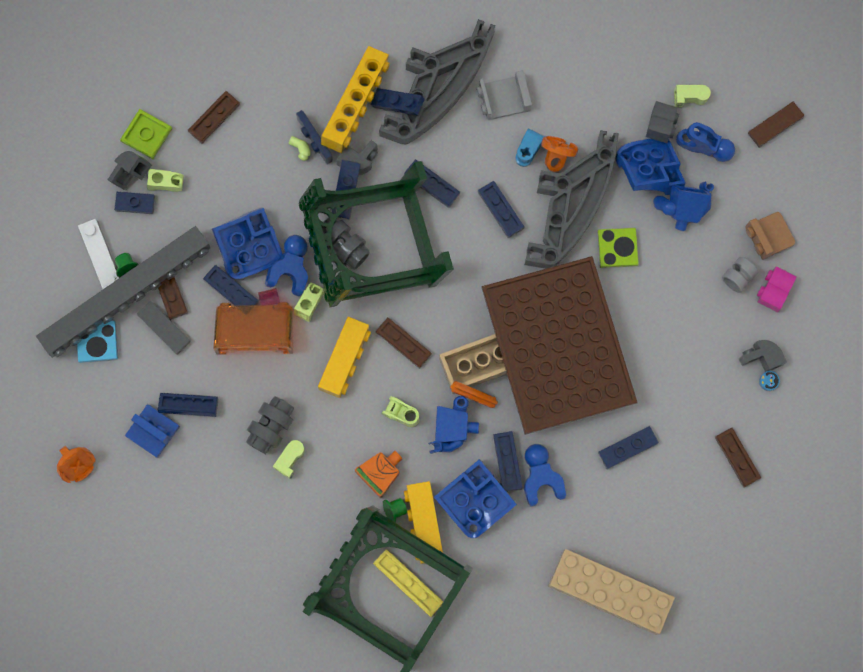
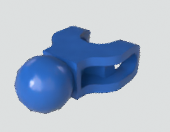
[676,122,735,162]
[265,235,308,297]
[524,444,566,507]

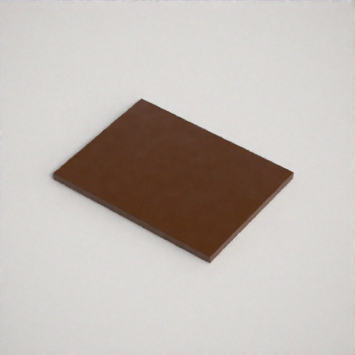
[481,256,638,435]

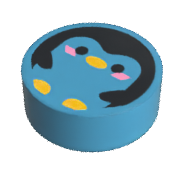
[759,371,780,391]

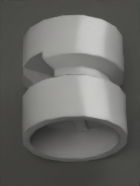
[722,257,758,293]

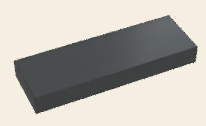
[137,301,191,355]

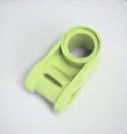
[381,396,420,427]

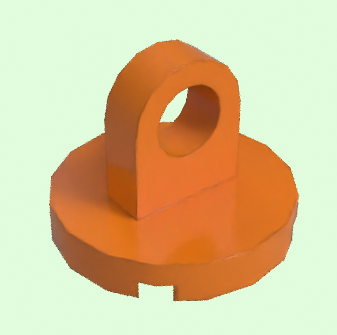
[541,136,579,172]
[57,445,95,483]

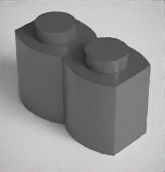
[646,101,679,143]

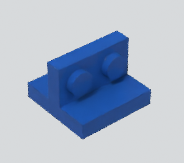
[125,404,180,458]

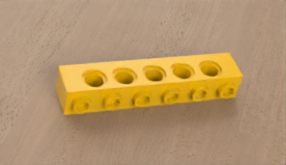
[321,46,390,153]

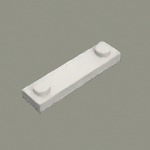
[78,219,119,289]

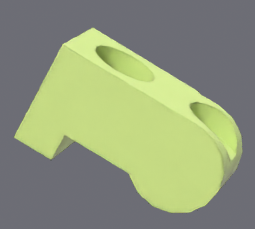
[674,85,711,108]
[147,169,184,192]
[294,282,325,322]
[273,440,305,479]

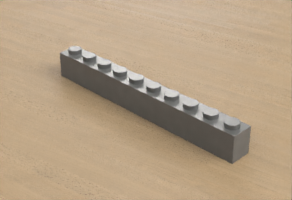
[36,226,210,358]

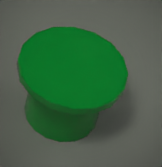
[115,253,139,278]
[383,498,407,523]

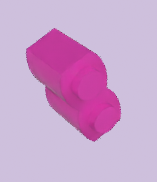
[757,266,796,312]

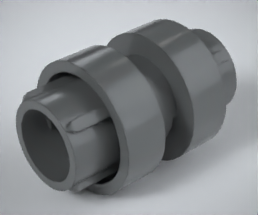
[322,218,370,269]
[246,396,294,455]

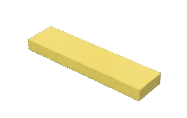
[373,549,443,617]

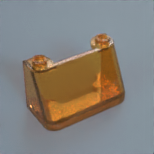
[213,302,293,355]

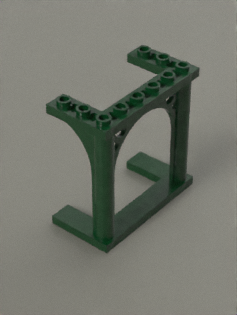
[299,161,454,307]
[303,506,473,672]

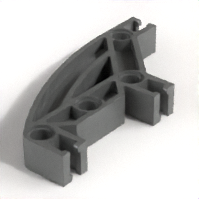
[379,19,496,145]
[524,130,619,269]

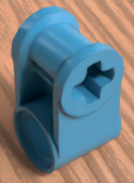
[515,128,545,167]

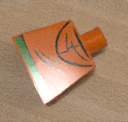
[355,451,402,499]

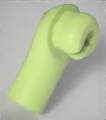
[289,136,311,161]

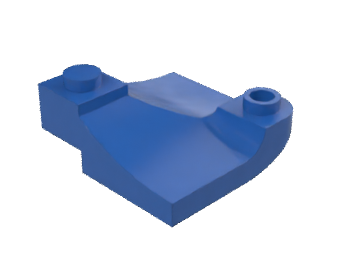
[615,139,686,195]
[211,208,283,279]
[434,459,517,538]

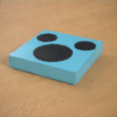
[77,321,118,363]

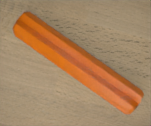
[450,381,498,408]

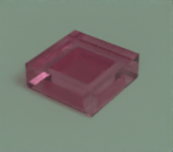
[258,288,280,307]

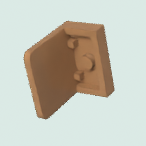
[745,212,795,260]

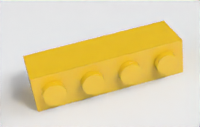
[318,317,371,398]
[404,481,443,564]

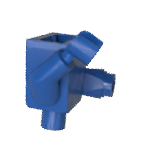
[653,181,714,231]
[428,396,479,454]

